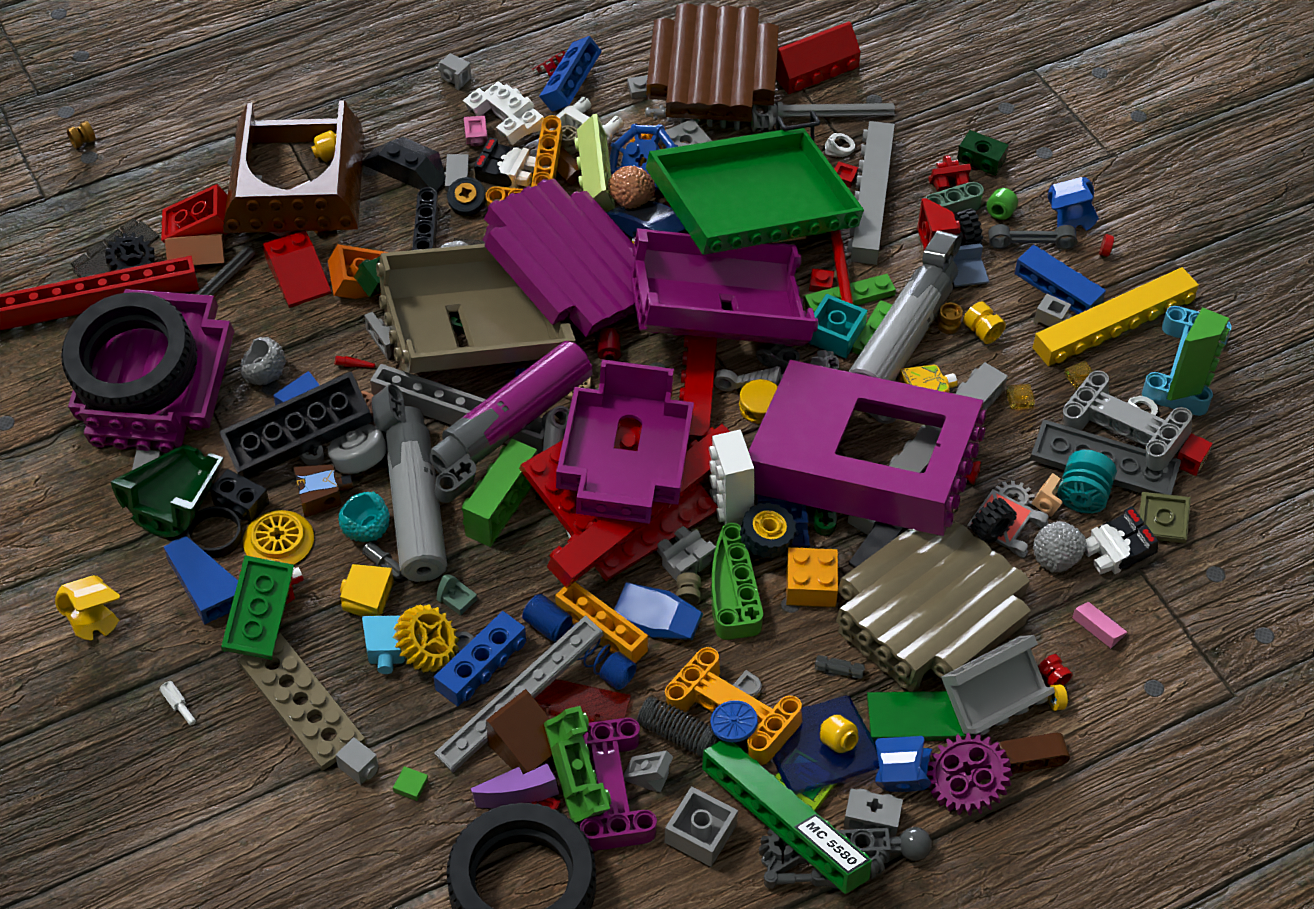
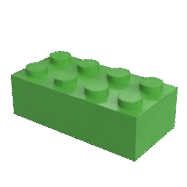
[462,439,537,547]

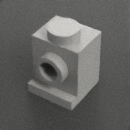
[437,53,471,90]
[1034,294,1072,327]

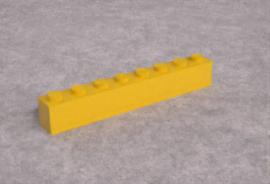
[1032,267,1199,366]

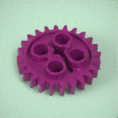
[927,733,1013,816]

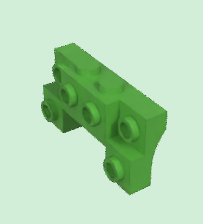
[544,706,611,824]

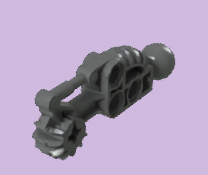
[759,827,932,889]

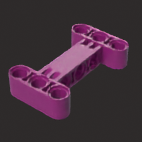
[580,718,657,851]

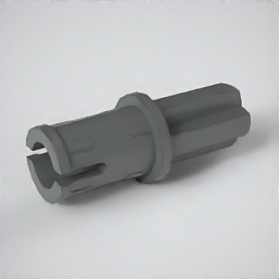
[362,541,402,580]

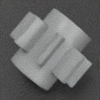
[811,350,839,370]

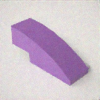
[471,764,559,808]

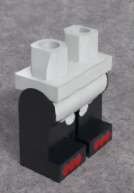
[474,137,536,188]
[1084,506,1158,574]

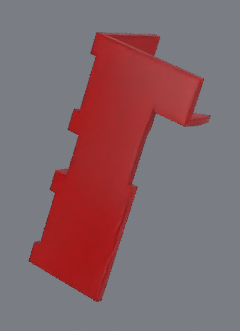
[532,51,565,76]

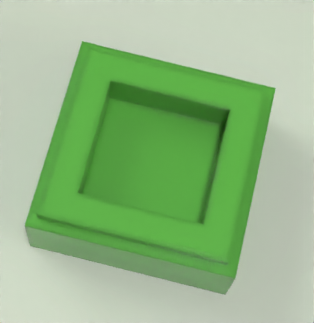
[393,766,428,801]

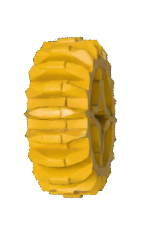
[392,604,460,673]

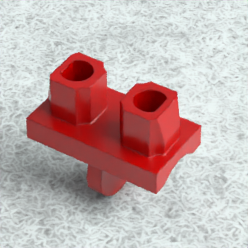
[928,155,971,192]

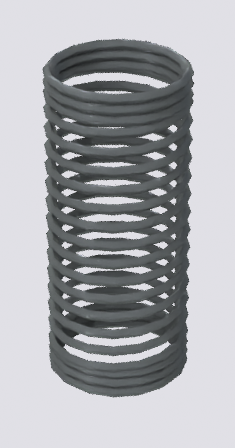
[637,695,718,758]

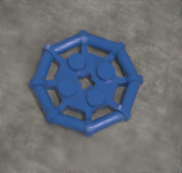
[610,123,678,198]

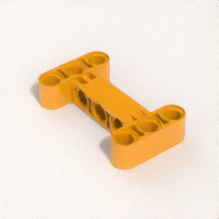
[665,647,802,765]

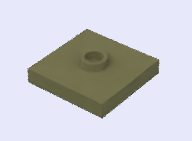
[1139,492,1191,543]

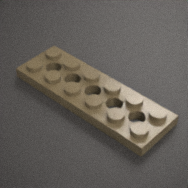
[237,633,366,771]

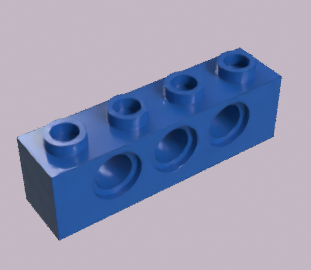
[539,36,602,111]
[434,611,526,707]

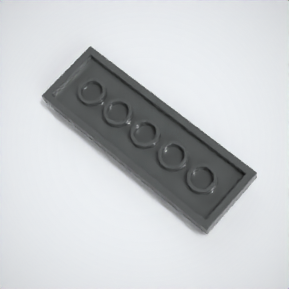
[1030,419,1181,495]

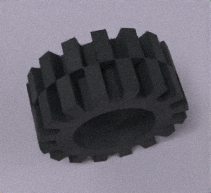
[954,209,983,246]
[970,498,1017,543]

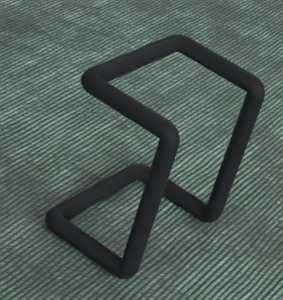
[776,111,820,142]

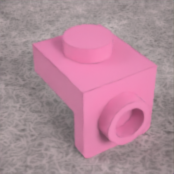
[464,115,488,146]

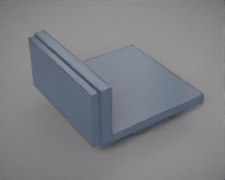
[953,244,989,287]

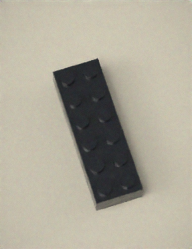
[219,371,374,479]

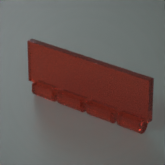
[534,679,631,723]

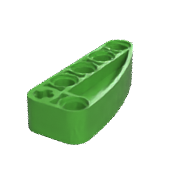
[711,523,763,640]

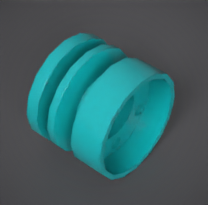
[1057,450,1117,514]

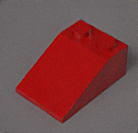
[161,184,227,243]
[263,231,331,308]

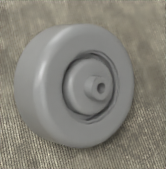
[328,424,387,474]

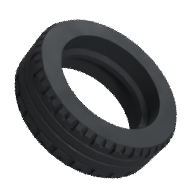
[61,292,198,415]
[447,803,596,909]

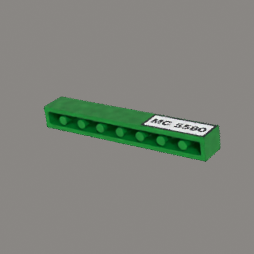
[702,740,872,894]

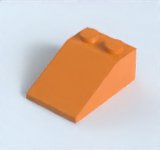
[328,244,388,299]

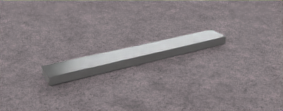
[434,615,604,773]

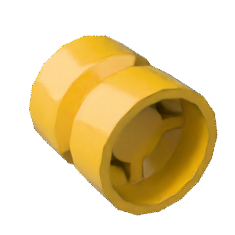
[963,301,1006,344]

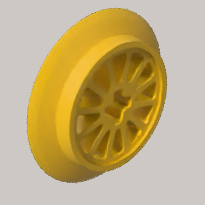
[243,510,314,565]

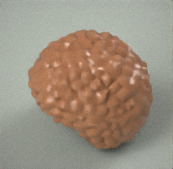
[608,165,655,209]

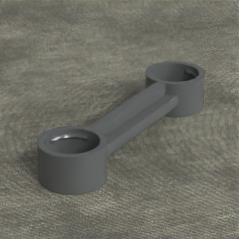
[988,224,1077,250]

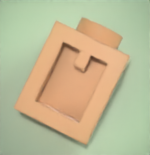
[1031,473,1063,517]

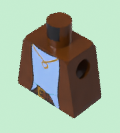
[294,464,353,518]

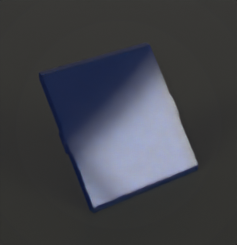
[772,695,880,795]

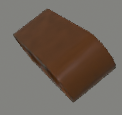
[998,732,1070,774]

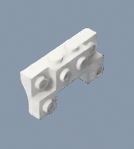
[463,82,544,145]

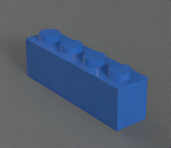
[1014,244,1106,314]

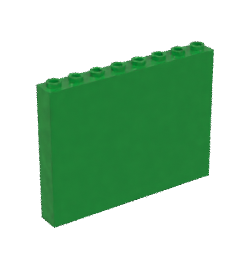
[646,128,864,255]

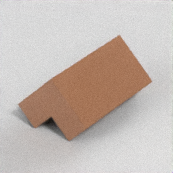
[165,233,225,265]

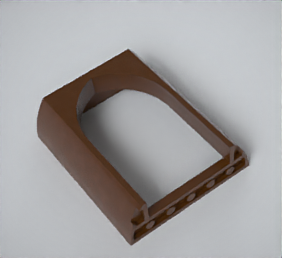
[223,100,364,233]

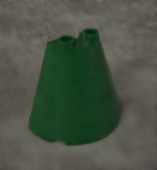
[111,444,223,537]

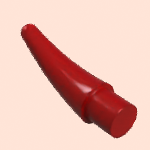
[334,356,375,368]

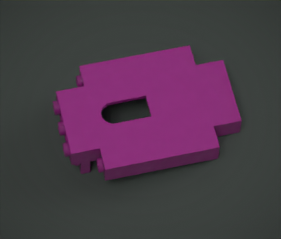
[556,360,694,524]

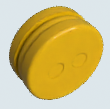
[739,379,778,424]

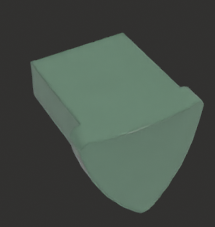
[436,574,477,616]

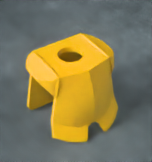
[55,575,120,641]

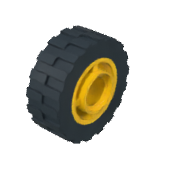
[740,503,796,558]

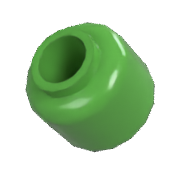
[987,188,1018,220]

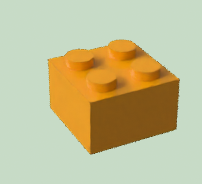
[786,547,838,607]

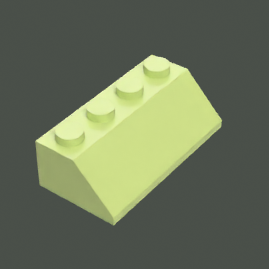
[575,114,615,212]

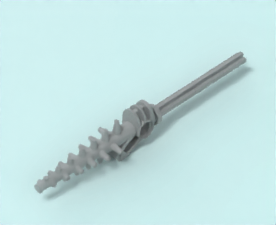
[645,102,895,132]

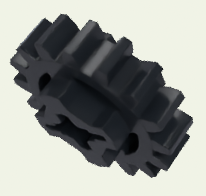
[105,232,155,271]

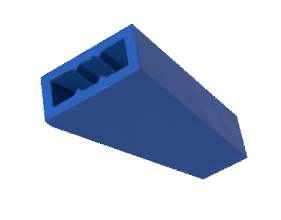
[164,536,238,625]

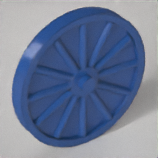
[710,700,758,742]

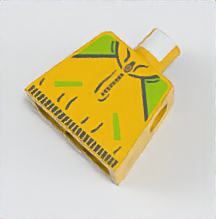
[898,365,958,393]

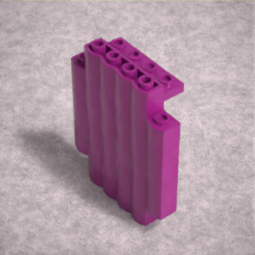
[482,179,637,337]
[68,289,235,453]

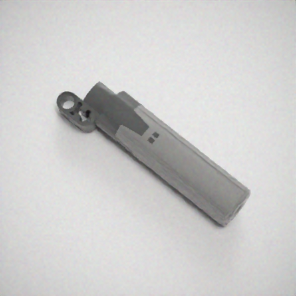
[849,230,961,381]
[372,384,447,582]

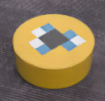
[1048,684,1068,711]

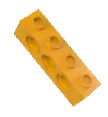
[555,582,648,663]

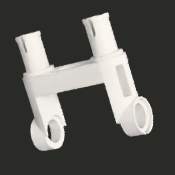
[538,97,624,143]

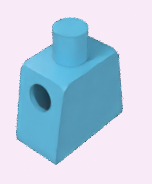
[362,616,406,674]

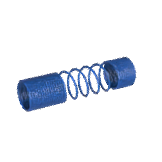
[522,594,637,690]

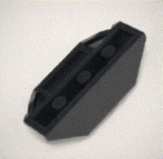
[362,137,446,193]

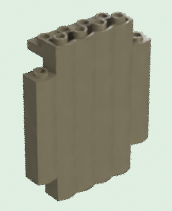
[836,522,1031,692]

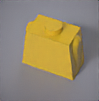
[340,564,394,617]

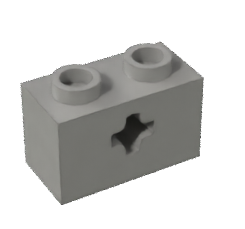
[843,788,903,837]

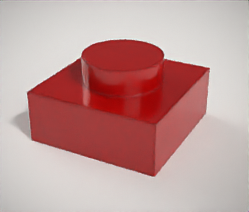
[809,268,834,292]

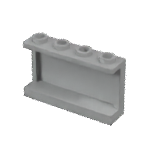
[941,635,1055,736]

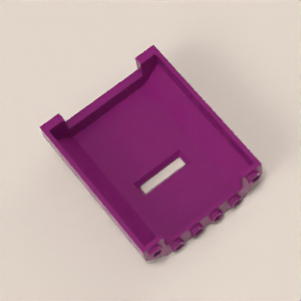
[631,228,818,346]

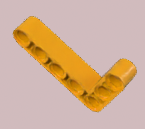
[486,115,563,206]

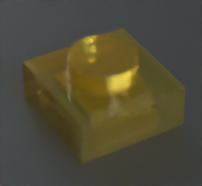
[1064,361,1093,390]
[1006,384,1035,409]

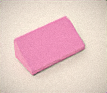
[1072,602,1127,648]

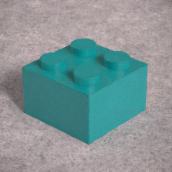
[808,294,868,358]

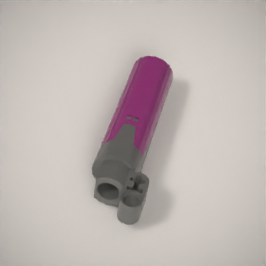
[430,341,592,503]

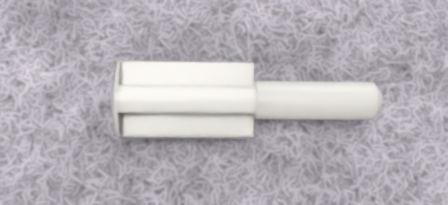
[159,681,196,725]

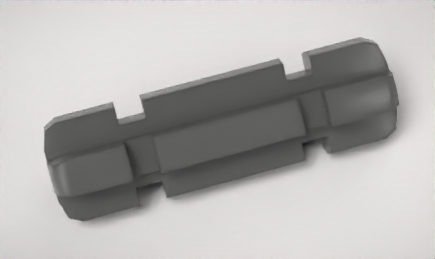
[815,655,865,679]

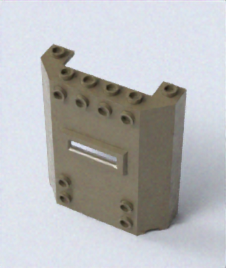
[376,244,576,373]

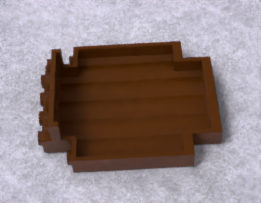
[646,3,779,122]

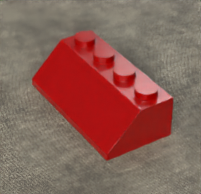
[776,21,861,94]

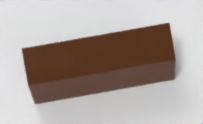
[534,146,582,186]

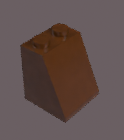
[486,689,555,774]

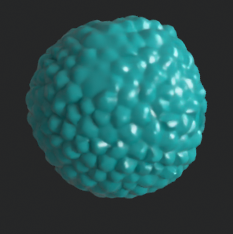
[338,491,390,542]

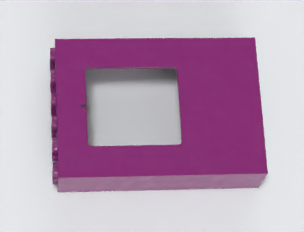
[748,360,986,536]

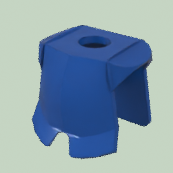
[1048,177,1099,231]
[875,736,932,792]

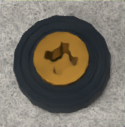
[447,177,486,216]

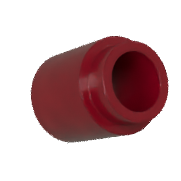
[597,328,621,361]

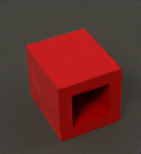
[1177,433,1213,476]

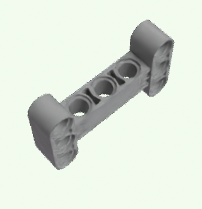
[1063,371,1192,471]

